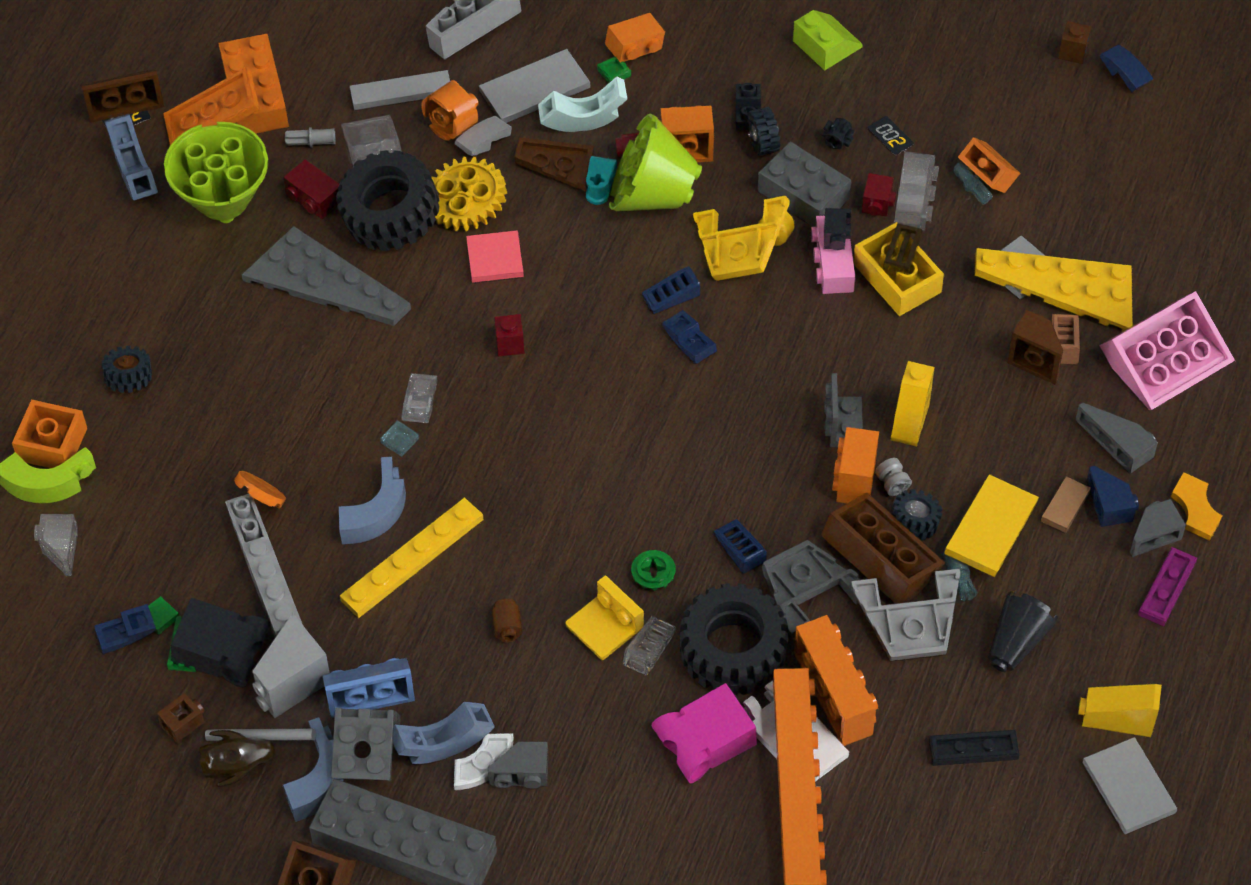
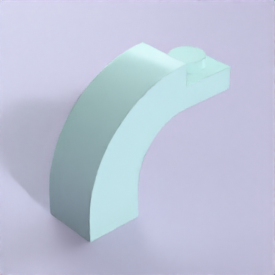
[538,77,627,132]

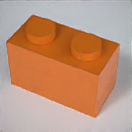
[605,13,665,62]
[958,137,1020,193]

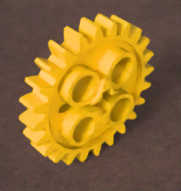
[432,157,507,231]

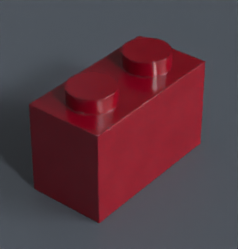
[284,159,339,219]

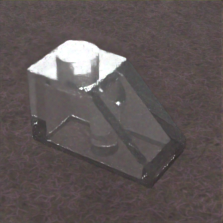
[34,514,78,576]

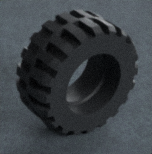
[336,150,440,251]
[680,583,788,695]

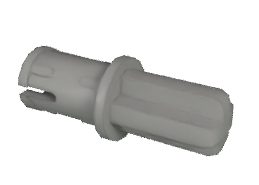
[285,127,336,147]

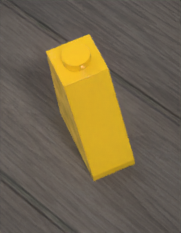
[891,361,935,446]
[1078,684,1162,737]

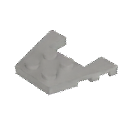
[851,569,960,661]

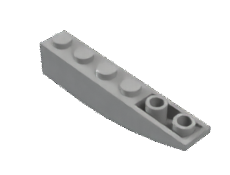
[225,494,302,638]

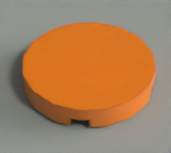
[234,471,286,508]

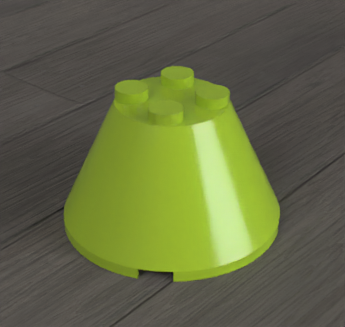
[609,114,702,211]
[164,122,268,223]

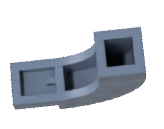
[104,114,158,200]
[339,457,406,544]
[393,702,495,764]
[283,717,344,822]

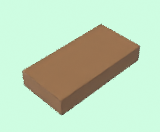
[1041,476,1091,533]

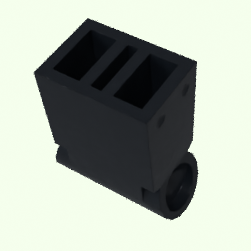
[171,598,270,687]

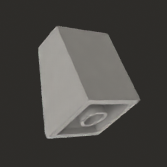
[252,615,330,718]

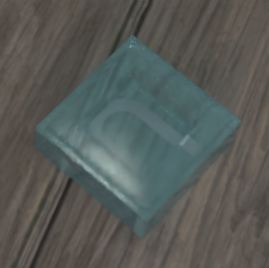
[380,420,419,457]

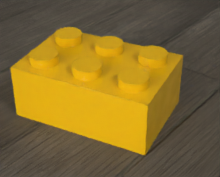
[853,222,944,316]

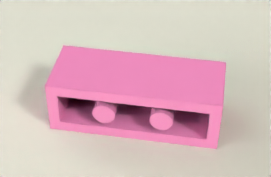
[811,216,855,294]

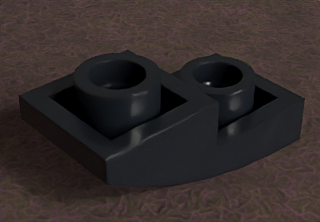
[736,83,761,130]

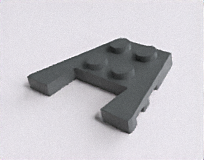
[762,540,861,639]

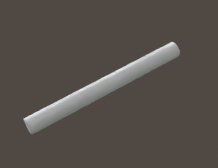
[205,728,316,741]

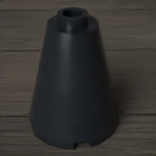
[988,591,1058,672]

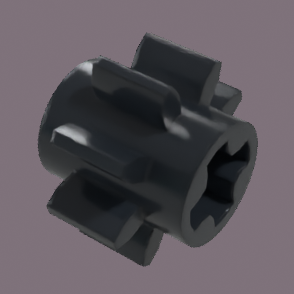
[822,118,855,149]

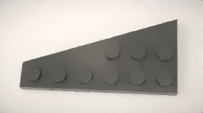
[242,226,411,326]

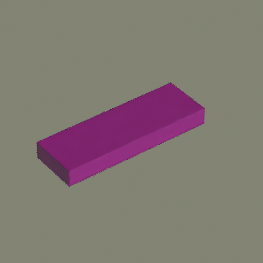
[1138,547,1197,627]

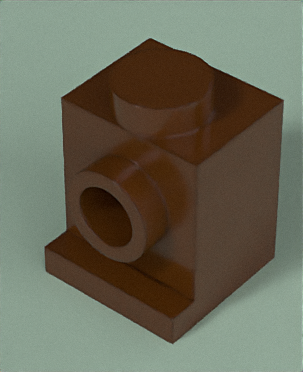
[157,693,205,745]

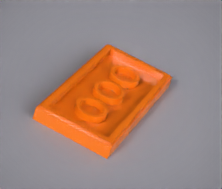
[163,68,260,146]

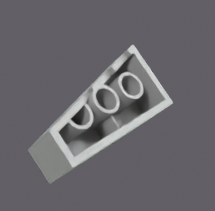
[426,0,521,59]

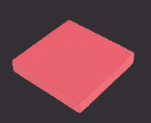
[466,230,524,283]

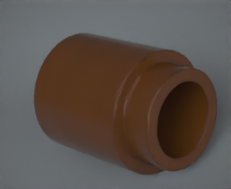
[492,599,523,643]

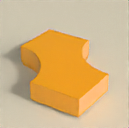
[1171,473,1223,541]

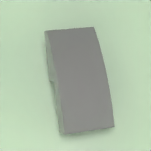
[455,116,512,156]

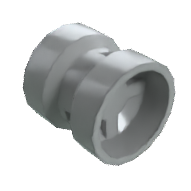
[875,458,912,496]

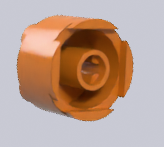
[421,80,479,141]

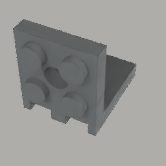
[331,708,401,781]

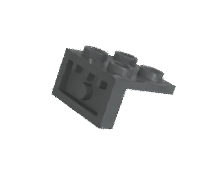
[824,373,863,447]

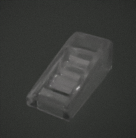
[623,616,676,675]

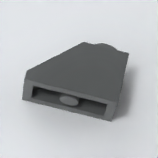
[1130,499,1186,557]

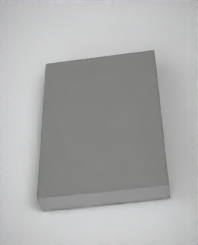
[1083,737,1177,834]

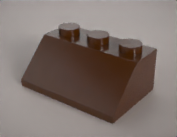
[82,69,164,123]

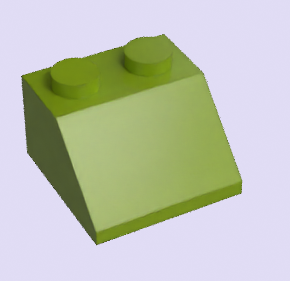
[793,10,863,71]

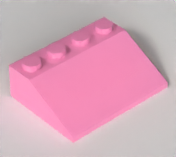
[1099,291,1235,410]

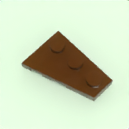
[515,137,594,191]

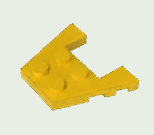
[693,196,790,281]

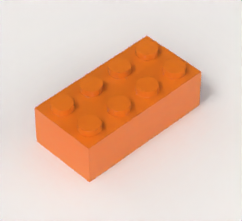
[219,34,289,134]
[794,615,878,746]

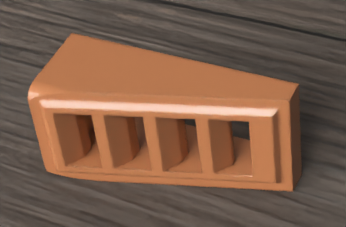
[1052,314,1080,364]

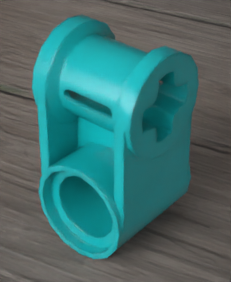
[586,156,617,205]

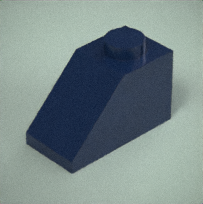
[1086,466,1139,527]

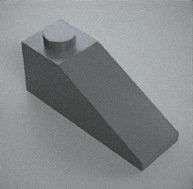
[1076,403,1158,474]

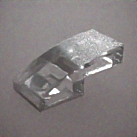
[402,373,437,423]

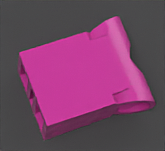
[651,683,757,783]

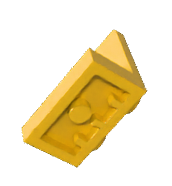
[566,575,644,660]

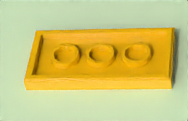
[944,474,1039,577]

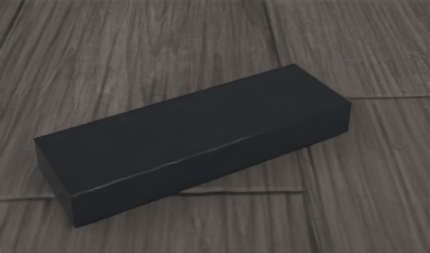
[929,730,1020,766]

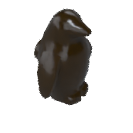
[199,730,275,786]

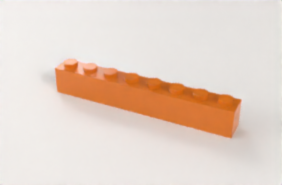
[773,668,827,885]

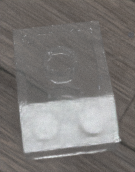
[341,115,402,169]

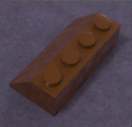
[821,493,945,604]

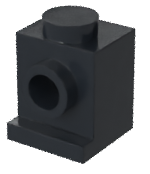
[824,208,851,250]

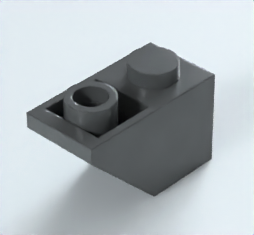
[488,742,548,789]

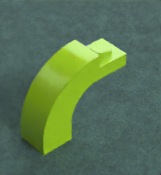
[0,447,96,503]

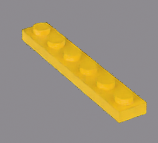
[340,497,483,618]

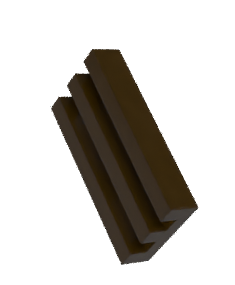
[883,223,923,275]

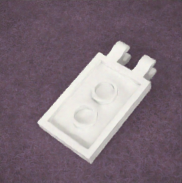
[743,680,849,782]

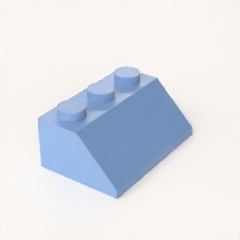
[322,658,415,718]

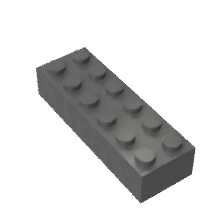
[309,779,497,885]

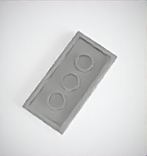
[479,49,590,123]

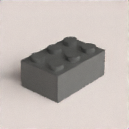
[758,141,851,227]

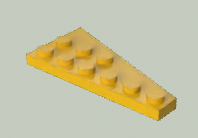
[975,248,1133,332]

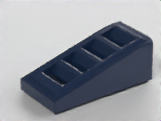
[642,266,700,314]
[713,519,767,574]

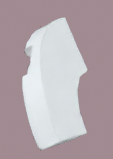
[454,734,514,790]

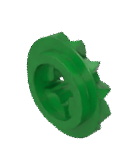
[631,550,676,591]

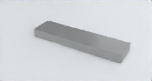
[350,70,450,110]

